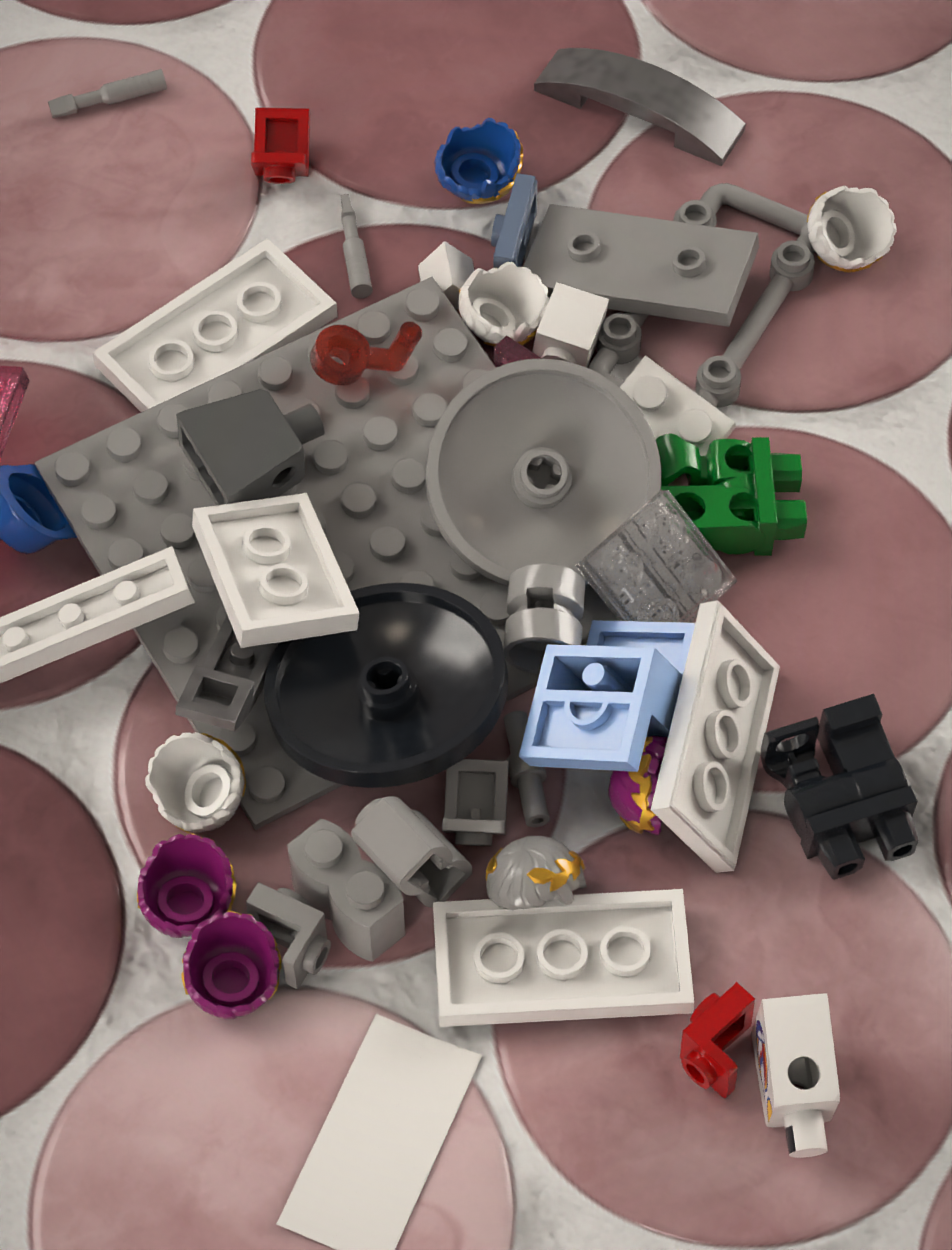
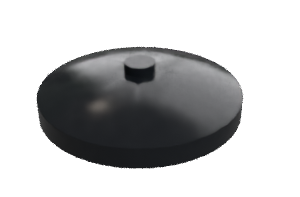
[264,583,509,788]

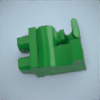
[656,433,807,556]

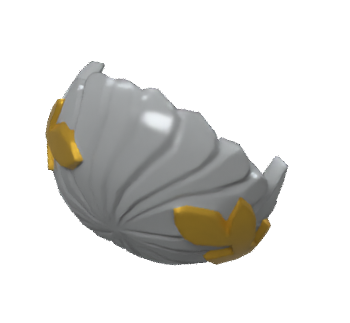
[486,836,587,910]

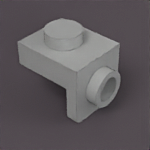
[442,759,509,846]
[246,882,331,989]

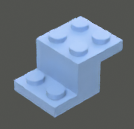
[519,620,695,772]

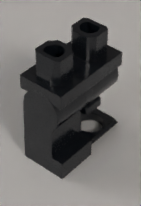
[760,694,918,880]

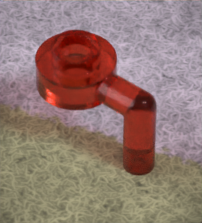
[310,322,422,386]

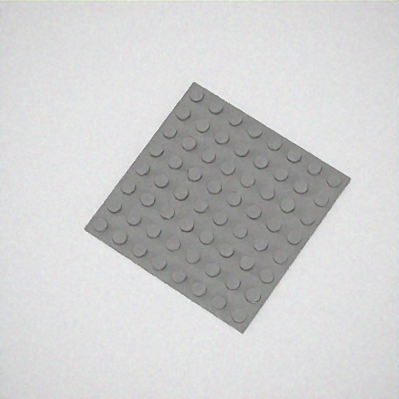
[34,277,621,830]

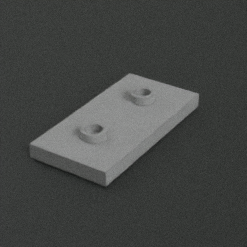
[523,204,760,327]

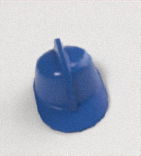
[0,464,77,554]

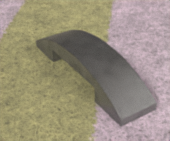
[534,48,746,166]
[175,615,280,731]

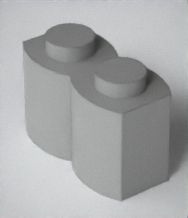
[351,796,472,907]
[287,818,405,962]

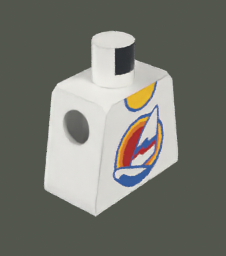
[751,993,840,1158]

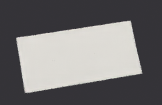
[276,1014,482,1250]

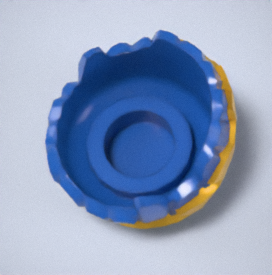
[434,118,523,204]

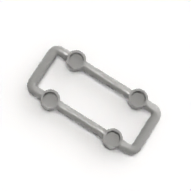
[589,183,815,407]

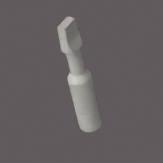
[48,69,167,118]
[341,194,373,298]

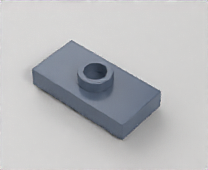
[491,173,537,269]

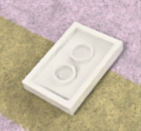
[192,493,359,648]

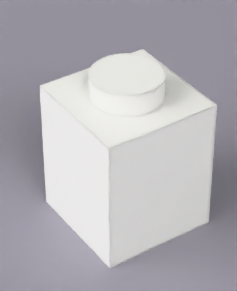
[531,282,609,368]

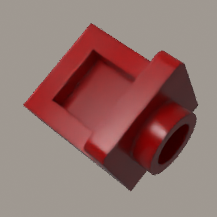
[251,108,310,184]
[680,982,755,1098]

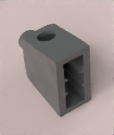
[176,389,325,505]

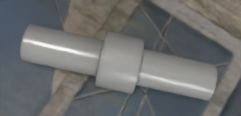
[504,711,550,827]

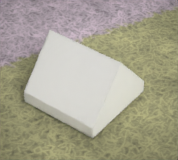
[418,241,474,309]

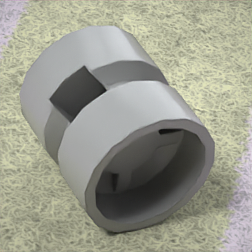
[504,563,585,674]

